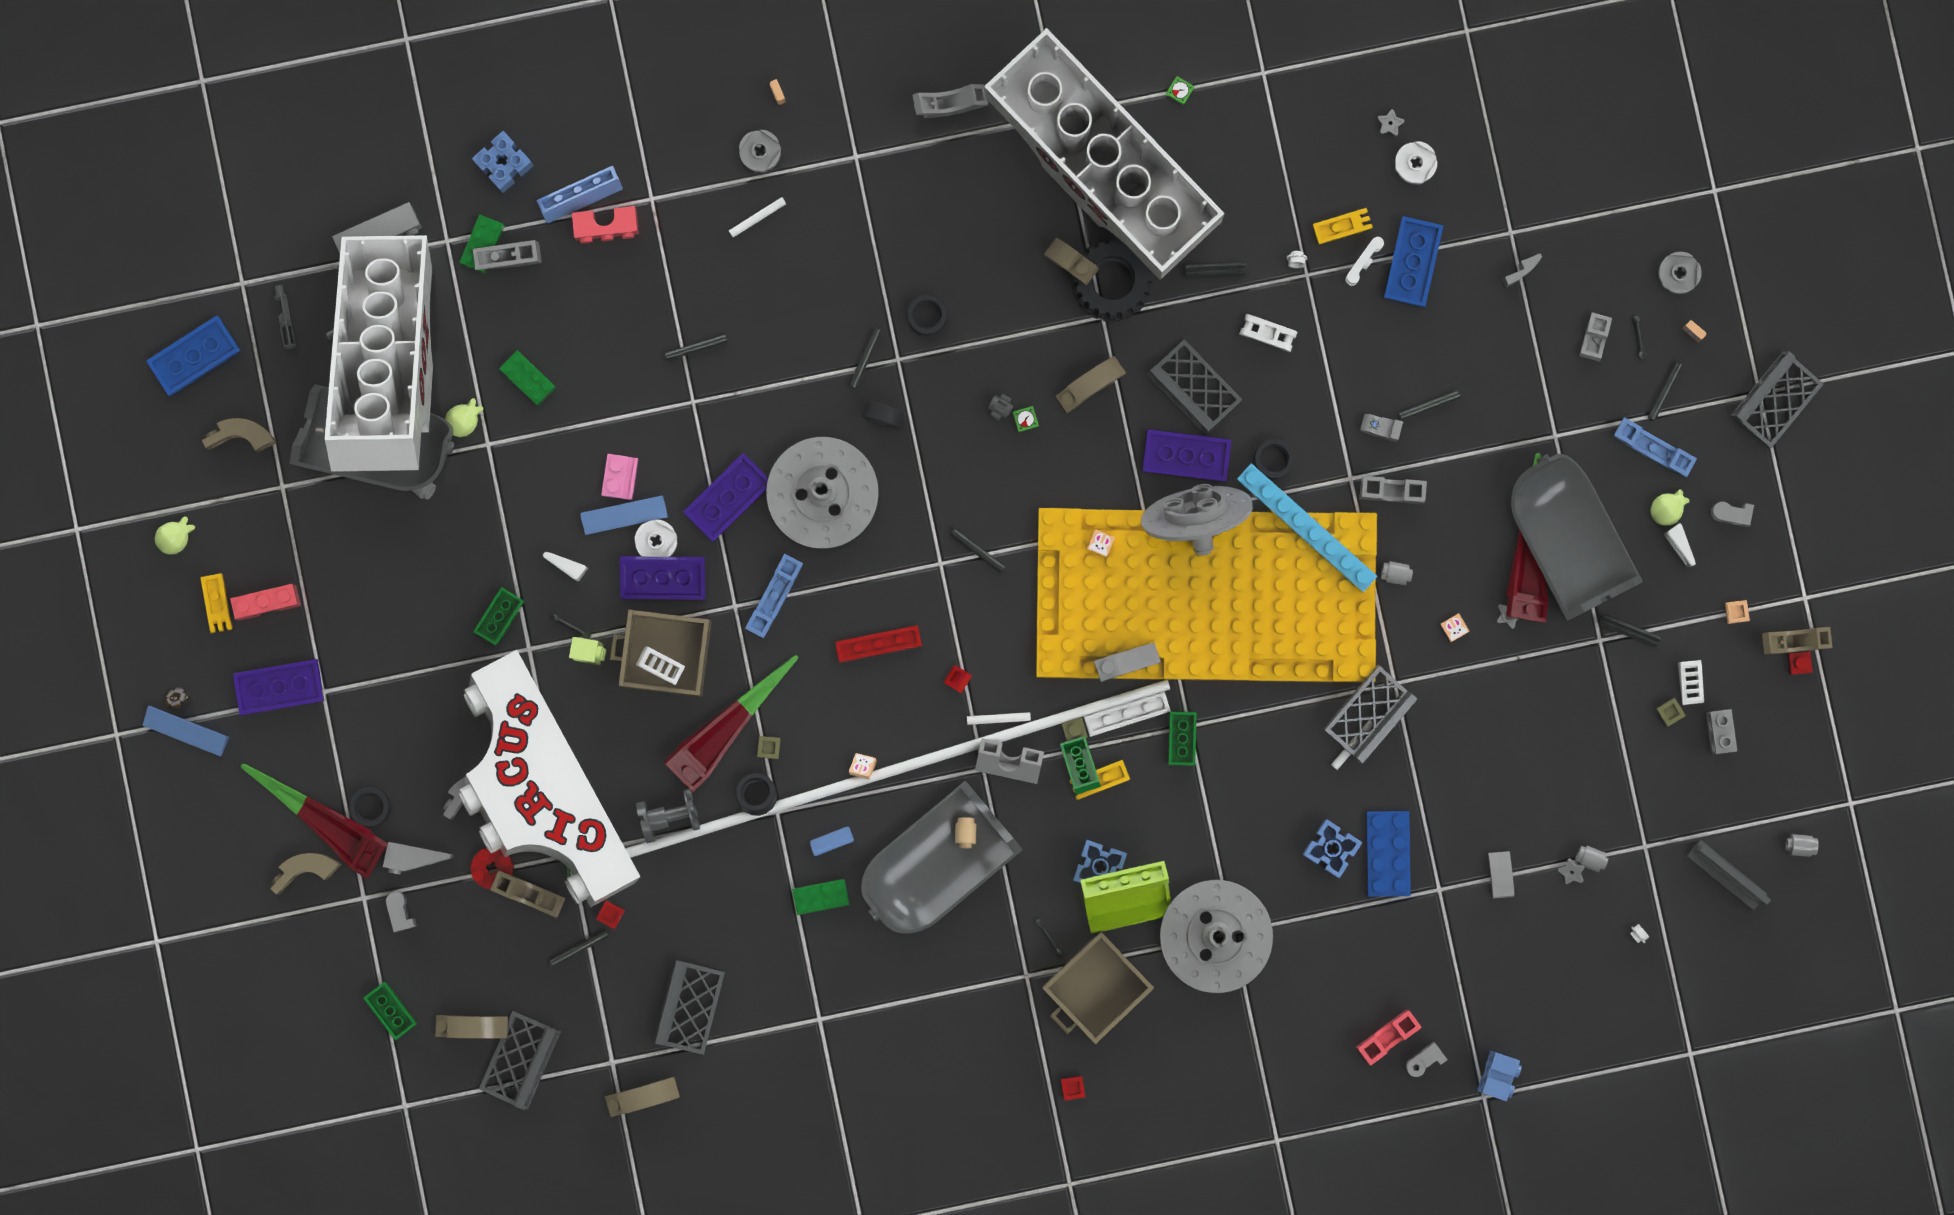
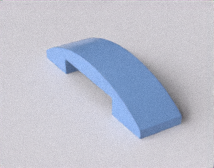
[1614,417,1697,477]
[745,554,803,638]

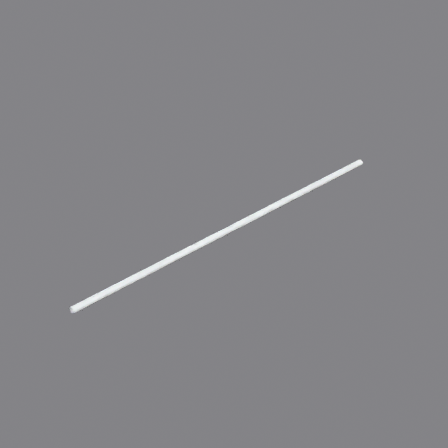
[625,680,1170,858]

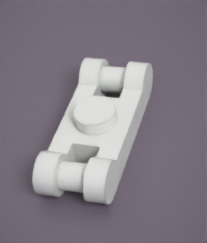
[1345,237,1384,286]
[1239,314,1298,352]

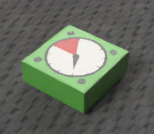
[1166,76,1195,106]
[1013,406,1039,433]

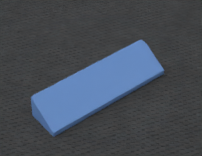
[537,165,623,223]
[580,496,668,535]
[143,705,229,756]

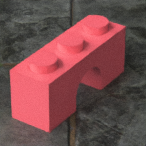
[572,206,639,244]
[230,584,301,621]
[1355,1009,1422,1066]

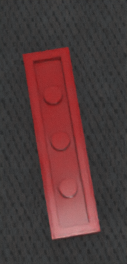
[835,625,922,663]

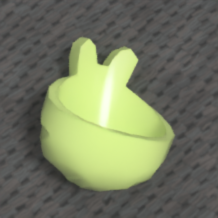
[445,398,484,437]
[1650,489,1689,526]
[155,517,195,555]

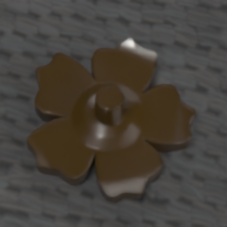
[164,687,189,710]

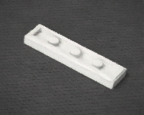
[1084,692,1171,737]

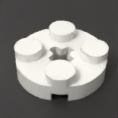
[1395,141,1437,184]
[635,520,677,557]

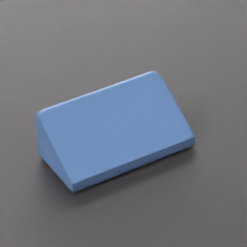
[810,827,854,856]

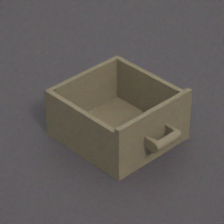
[610,609,712,697]
[1042,932,1154,1044]

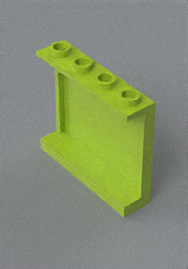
[1080,861,1171,934]

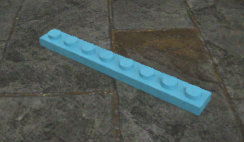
[1237,463,1378,592]

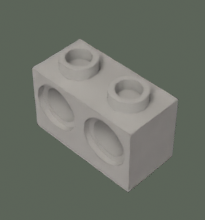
[1706,709,1737,755]

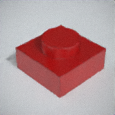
[1788,652,1813,675]
[944,665,972,693]
[596,900,625,929]
[1061,1076,1085,1101]

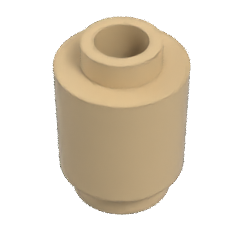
[955,818,977,849]

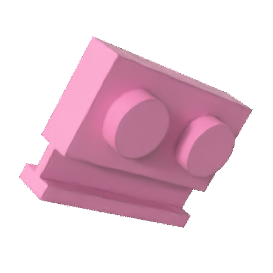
[602,454,638,500]

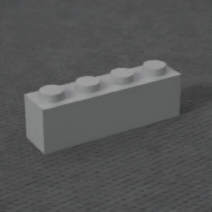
[332,202,422,253]

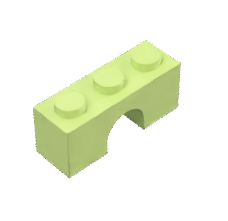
[569,637,607,665]

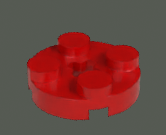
[471,848,514,889]

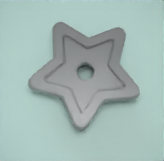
[1377,109,1404,136]
[1497,604,1518,629]
[1558,859,1585,884]

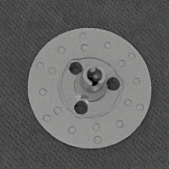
[766,437,878,549]
[1141,484,1253,556]
[1160,880,1273,993]

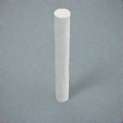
[729,197,786,237]
[967,712,1031,725]
[1331,719,1377,770]

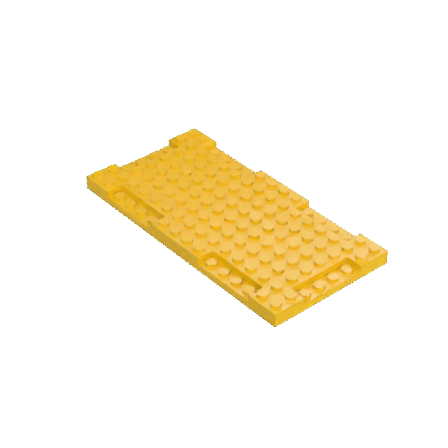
[1036,508,1377,682]

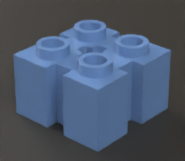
[472,131,534,193]
[1302,819,1362,878]
[1073,840,1127,883]
[1477,1050,1522,1102]

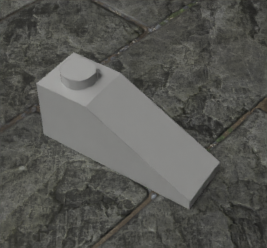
[473,240,542,270]
[1094,642,1161,682]
[383,842,453,874]

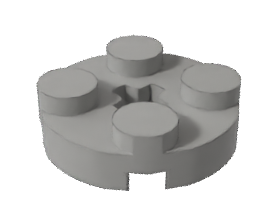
[739,130,781,173]
[1658,252,1701,294]

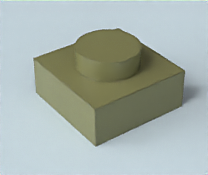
[1656,698,1686,727]
[1061,717,1088,741]
[757,736,781,759]

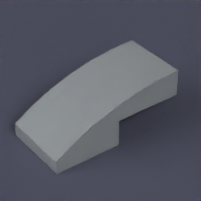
[1502,253,1542,288]
[1579,313,1612,362]
[1488,851,1514,899]

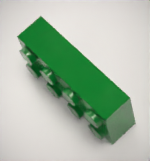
[459,214,505,274]
[499,350,556,406]
[474,587,525,646]
[1168,712,1197,766]
[1060,736,1101,795]
[792,879,850,915]
[364,981,418,1040]

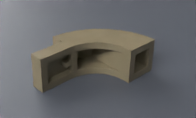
[1043,238,1099,285]
[1056,356,1126,413]
[202,418,277,453]
[1762,627,1833,654]
[270,853,342,894]
[490,870,565,918]
[435,1015,508,1038]
[605,1077,680,1117]

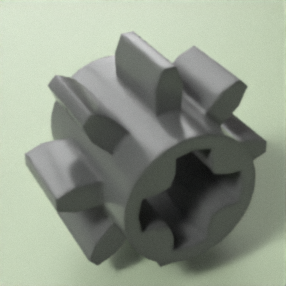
[988,394,1014,421]

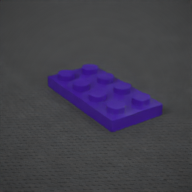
[1142,429,1231,482]
[683,453,768,542]
[620,556,706,600]
[233,659,325,716]

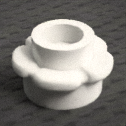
[1286,251,1307,268]
[1630,924,1649,943]

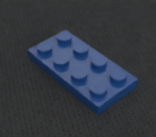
[1384,216,1444,308]
[146,315,241,397]
[1366,811,1411,897]

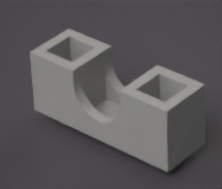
[1359,476,1427,504]
[975,738,1044,784]

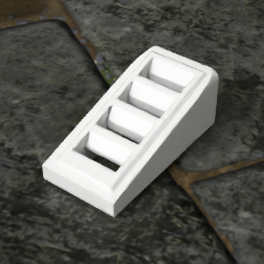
[1664,523,1696,568]
[543,552,588,581]
[636,646,685,685]
[1678,660,1704,705]

